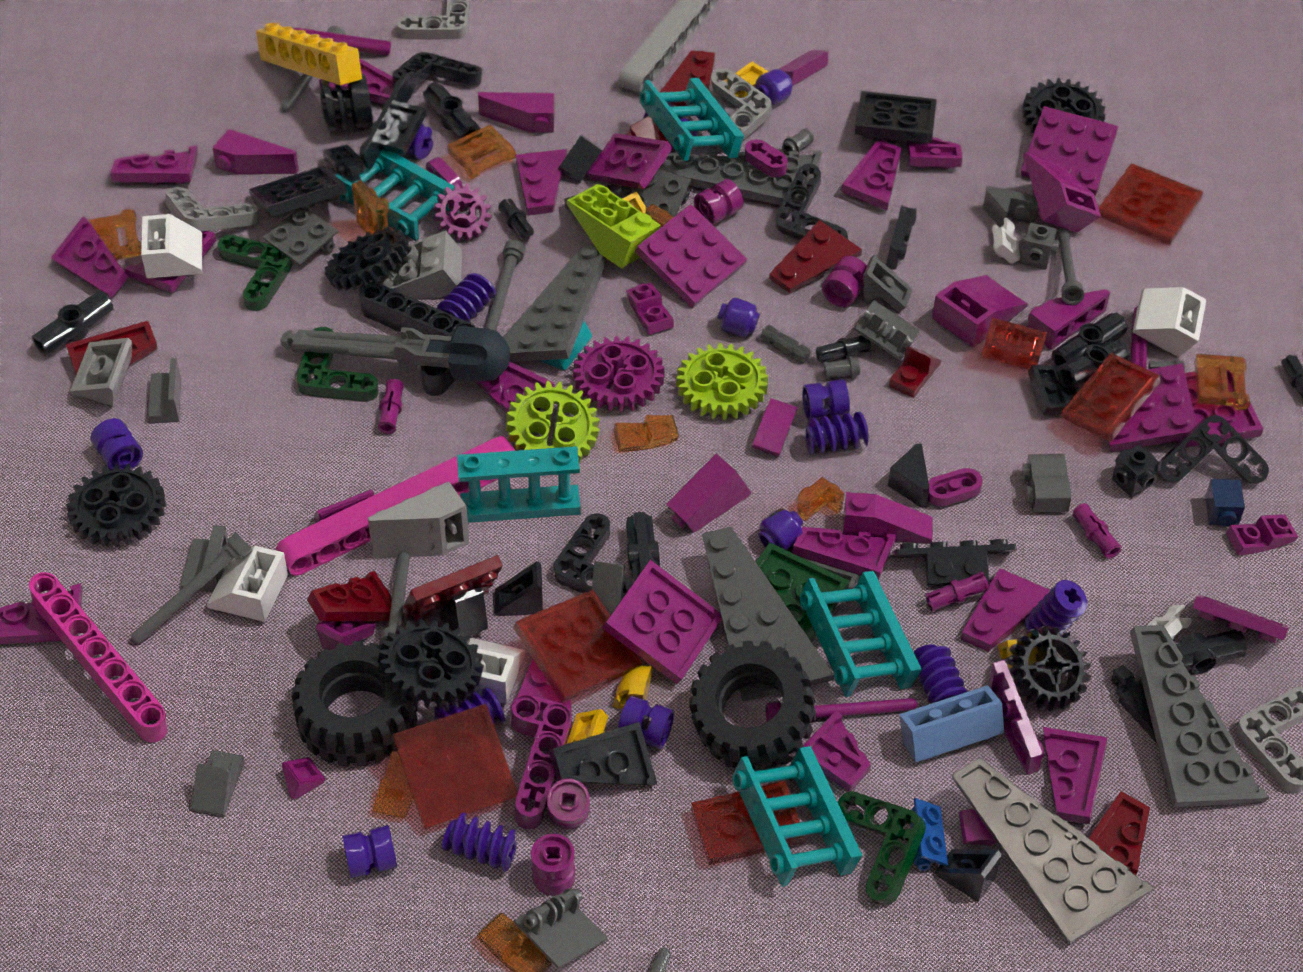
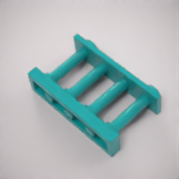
[639,78,744,161]
[335,149,454,241]
[457,446,581,523]
[799,571,922,697]
[732,746,863,887]

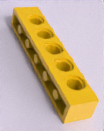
[256,22,362,85]

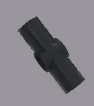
[423,82,481,144]
[31,290,114,356]
[1051,312,1128,366]
[1056,339,1129,388]
[626,512,660,582]
[1176,629,1247,674]

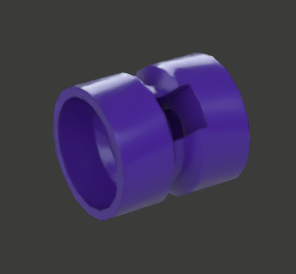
[802,379,850,421]
[90,418,143,470]
[618,696,675,750]
[342,825,397,879]

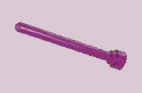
[765,698,917,722]

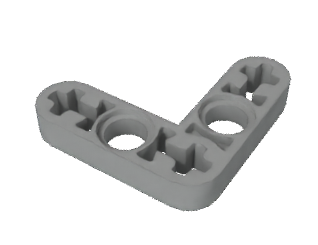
[397,0,470,39]
[711,68,772,152]
[166,187,259,231]
[1236,687,1303,793]

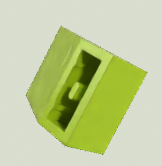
[566,183,661,268]

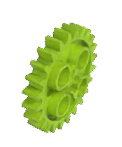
[676,343,769,420]
[505,381,600,463]

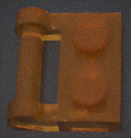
[447,125,516,179]
[352,180,389,234]
[89,209,142,260]
[1194,354,1251,410]

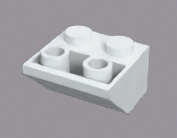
[141,214,202,278]
[1132,287,1206,357]
[207,546,288,622]
[467,638,525,704]

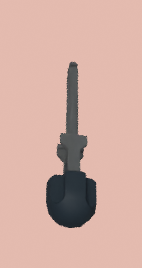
[280,326,510,381]

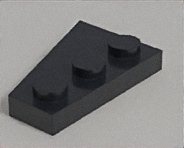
[548,722,658,786]

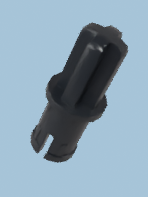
[498,198,534,240]
[815,335,871,363]
[1281,354,1303,398]

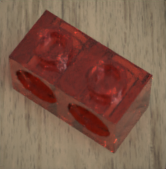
[981,317,1047,370]

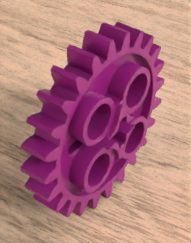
[573,335,665,412]

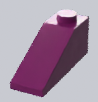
[478,92,555,133]
[212,128,299,174]
[1026,289,1110,350]
[843,492,933,544]

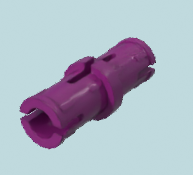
[378,379,404,434]
[1072,503,1122,559]
[925,571,989,612]

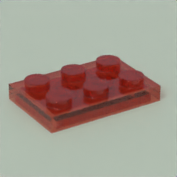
[1062,353,1160,442]
[691,781,805,865]

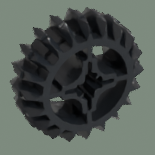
[1005,626,1092,712]

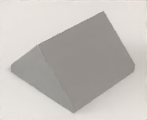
[70,338,132,406]

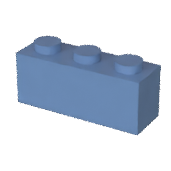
[900,685,1004,762]

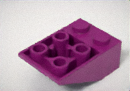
[1023,152,1101,233]
[932,275,1028,348]

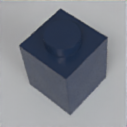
[1205,479,1245,527]

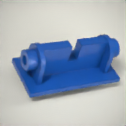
[911,798,948,871]

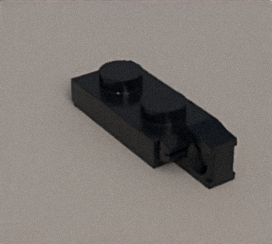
[323,144,363,182]
[886,205,917,270]
[1110,665,1157,743]

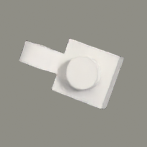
[992,217,1020,264]
[1147,605,1192,640]

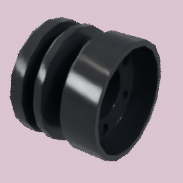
[320,74,373,134]

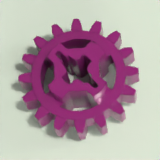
[433,183,492,242]

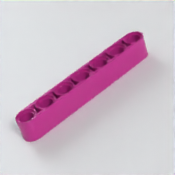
[29,572,167,743]

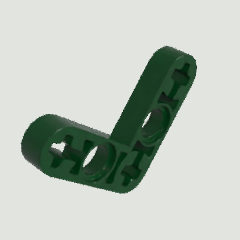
[217,235,293,311]
[297,327,379,402]
[837,791,926,906]

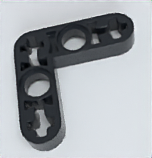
[392,52,483,88]
[775,164,848,240]
[1157,415,1269,484]
[554,513,632,598]

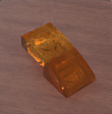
[613,415,679,452]
[373,751,425,819]
[477,912,552,972]

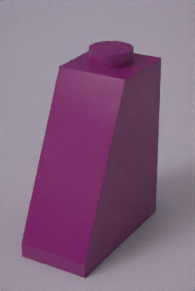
[666,453,752,533]

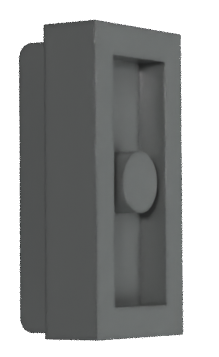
[149,358,181,424]
[181,525,228,592]

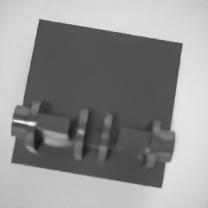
[630,169,691,225]
[263,208,339,265]
[854,300,920,361]
[513,888,608,969]

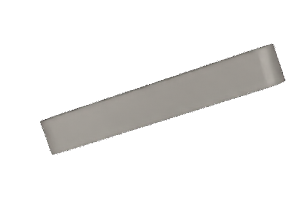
[618,0,718,94]

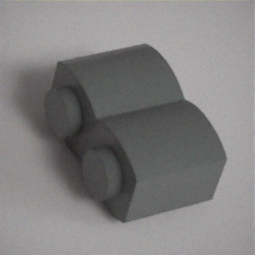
[1022,454,1071,512]

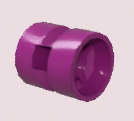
[693,179,744,225]
[822,256,867,307]
[547,779,590,829]
[531,834,576,896]

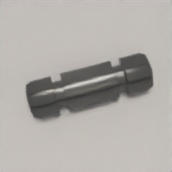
[761,325,811,363]

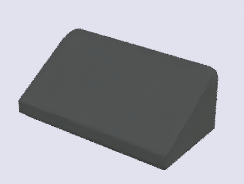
[589,561,625,625]

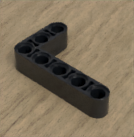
[359,282,475,396]

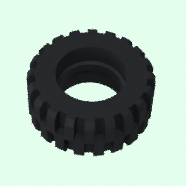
[292,641,418,767]
[689,641,816,770]

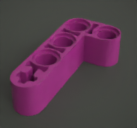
[510,694,572,829]

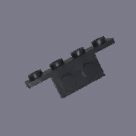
[360,72,427,169]
[892,539,1017,585]

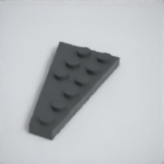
[702,527,835,702]

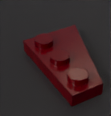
[660,50,715,106]
[769,220,862,294]
[66,320,158,375]
[307,571,392,621]
[1089,791,1150,876]

